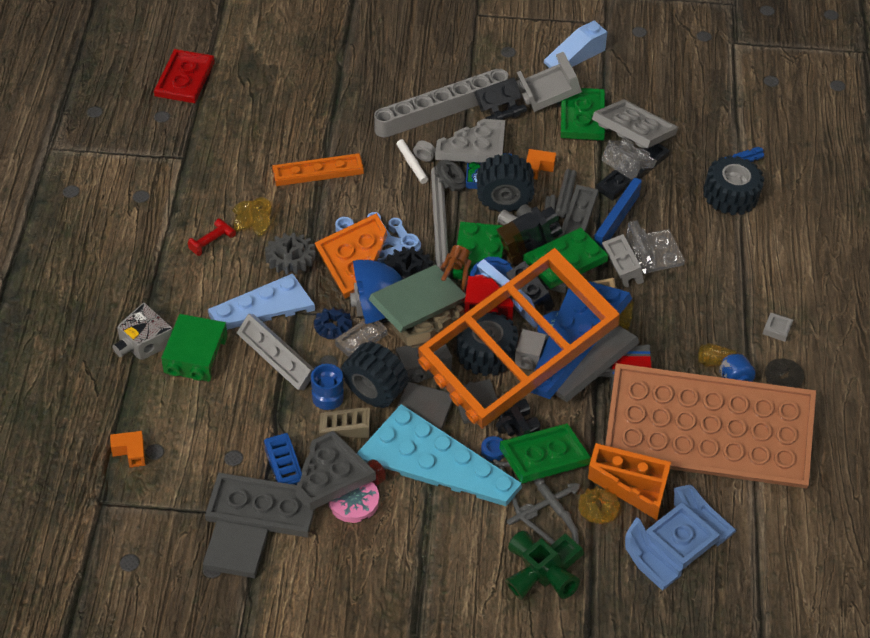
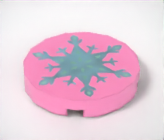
[328,482,379,523]

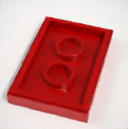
[154,49,215,103]

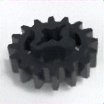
[384,246,434,279]

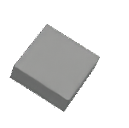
[762,312,793,342]

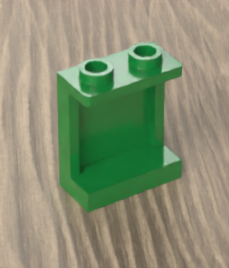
[161,314,228,382]

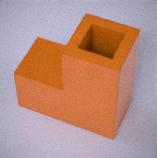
[526,149,556,180]
[110,431,146,468]

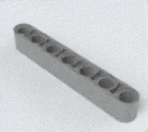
[374,69,509,137]

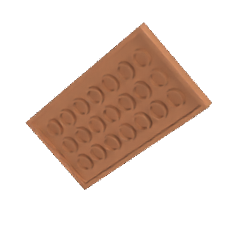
[605,363,816,489]

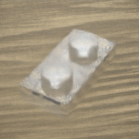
[335,320,388,357]

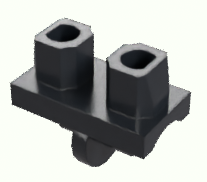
[495,399,541,437]

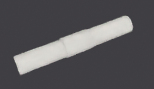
[396,139,428,184]

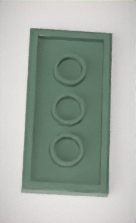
[368,265,466,333]

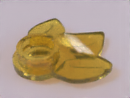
[232,198,272,237]

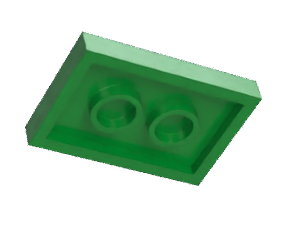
[560,88,605,140]
[453,221,503,280]
[523,228,608,289]
[499,423,591,483]

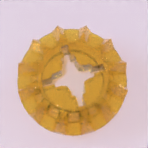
[578,486,620,524]

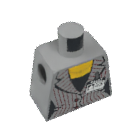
[113,303,173,360]

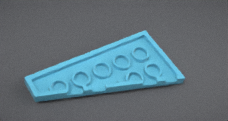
[357,404,522,506]

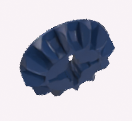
[314,306,352,339]

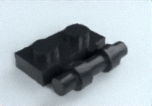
[474,77,527,120]

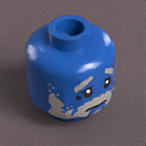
[719,354,756,382]

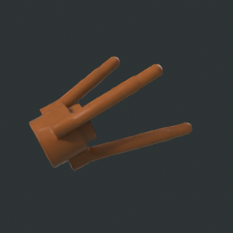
[440,245,472,293]

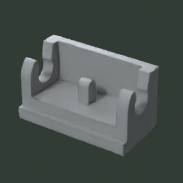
[602,234,644,287]

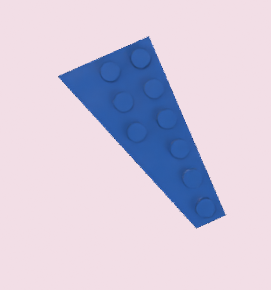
[531,281,632,399]

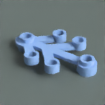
[335,212,421,263]

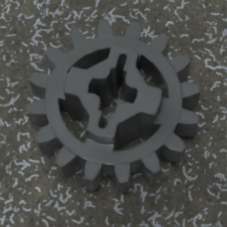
[265,233,316,275]

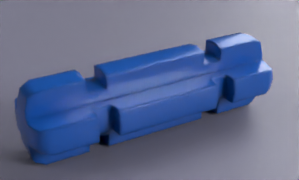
[724,147,764,162]

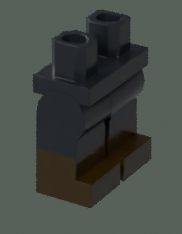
[496,206,563,267]

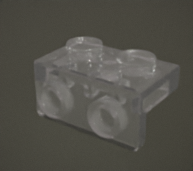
[601,138,657,180]

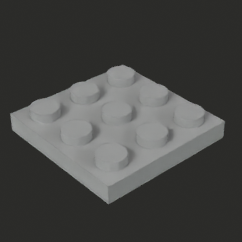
[592,99,679,148]

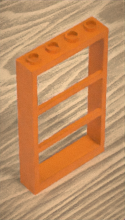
[418,248,620,429]

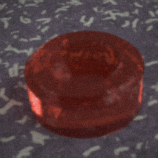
[366,459,386,486]

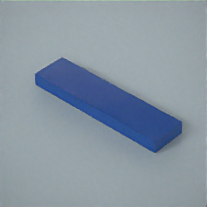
[594,178,642,249]

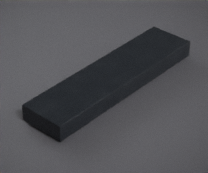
[596,143,670,201]

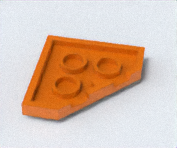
[314,213,388,299]

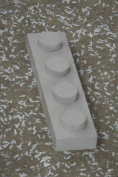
[237,314,314,391]

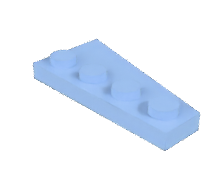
[208,273,315,329]

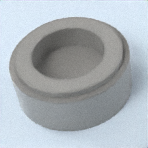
[413,140,436,162]

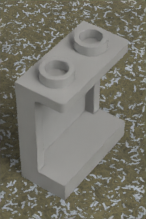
[516,52,582,112]

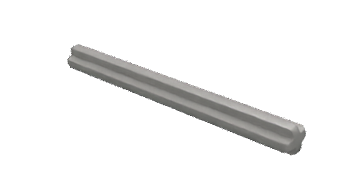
[431,167,448,272]

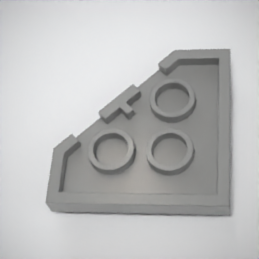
[435,119,505,163]

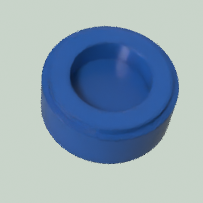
[481,436,504,462]

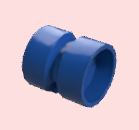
[311,364,344,410]

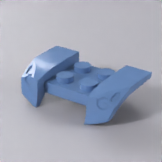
[625,485,736,591]

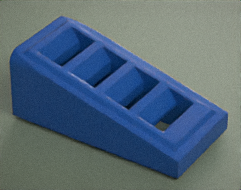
[264,433,302,485]

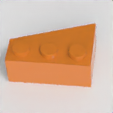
[588,443,671,520]

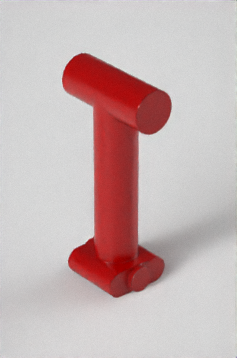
[188,218,236,256]

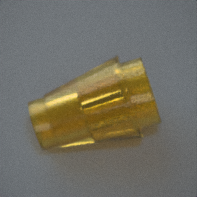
[698,343,736,367]

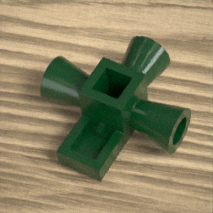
[505,531,585,600]

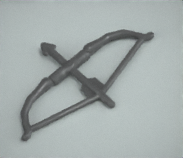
[492,459,580,545]

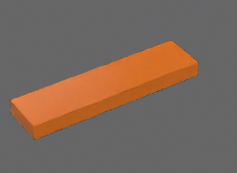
[272,153,364,186]

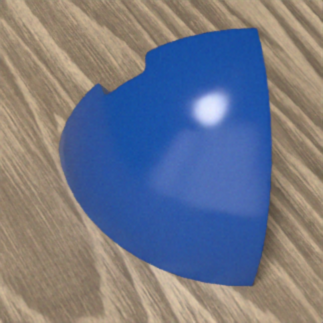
[353,260,403,324]

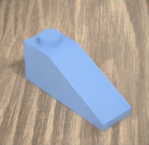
[544,20,607,68]

